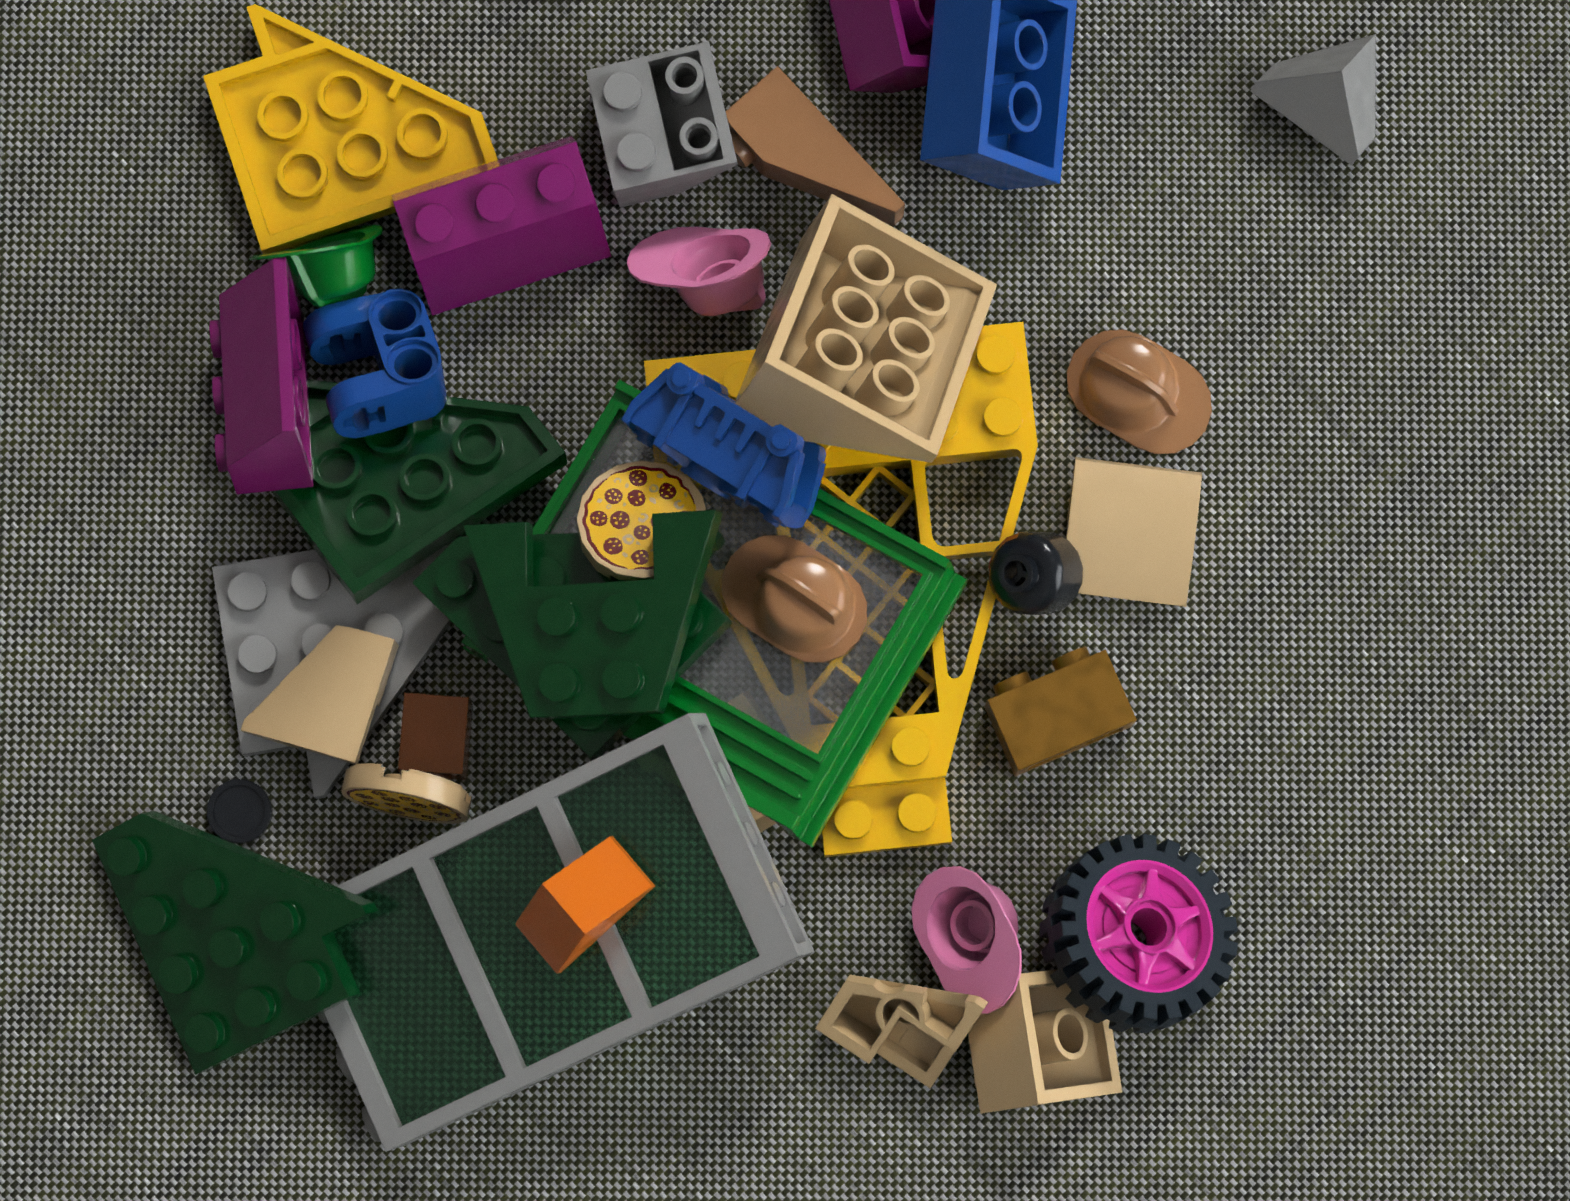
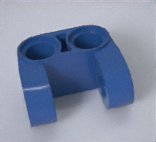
[302,289,447,438]

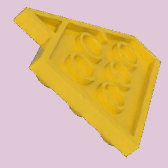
[203,4,498,254]

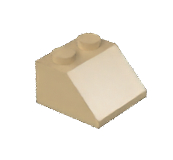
[968,969,1122,1114]

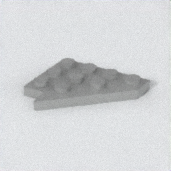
[212,532,467,799]

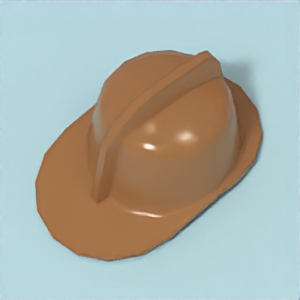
[1067,329,1212,454]
[722,535,867,663]

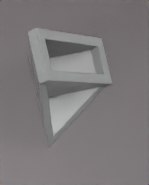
[1250,34,1376,166]

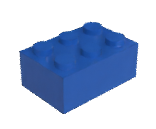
[920,0,1077,190]

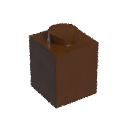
[398,693,473,781]

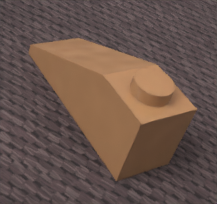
[726,66,905,226]

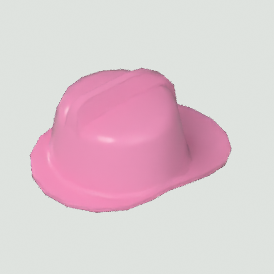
[626,227,771,316]
[911,866,1022,1014]

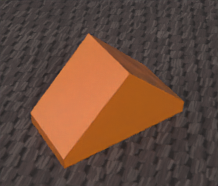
[515,836,655,974]

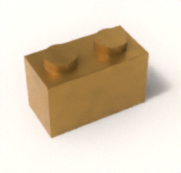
[984,646,1137,777]

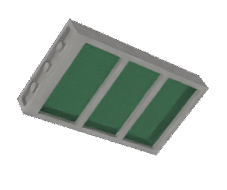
[318,713,815,1152]

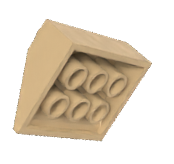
[735,194,997,463]

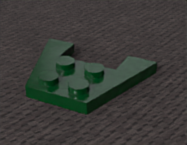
[463,510,723,720]

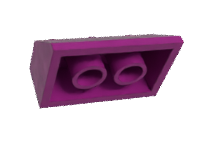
[829,0,936,93]
[391,136,611,316]
[209,257,313,495]

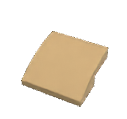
[1066,457,1202,607]

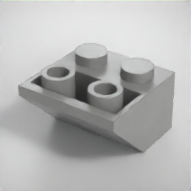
[585,41,738,208]

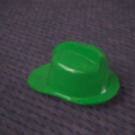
[249,225,383,308]

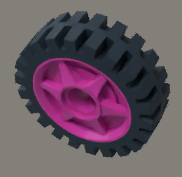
[1040,834,1238,1033]

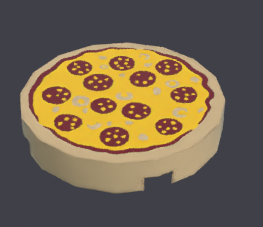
[577,460,706,581]
[341,763,472,824]

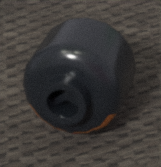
[988,532,1083,615]

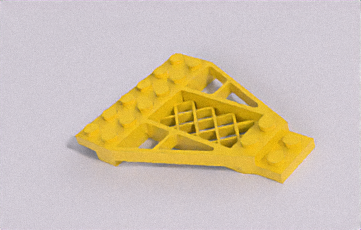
[644,322,1038,857]

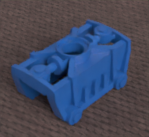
[621,362,826,528]

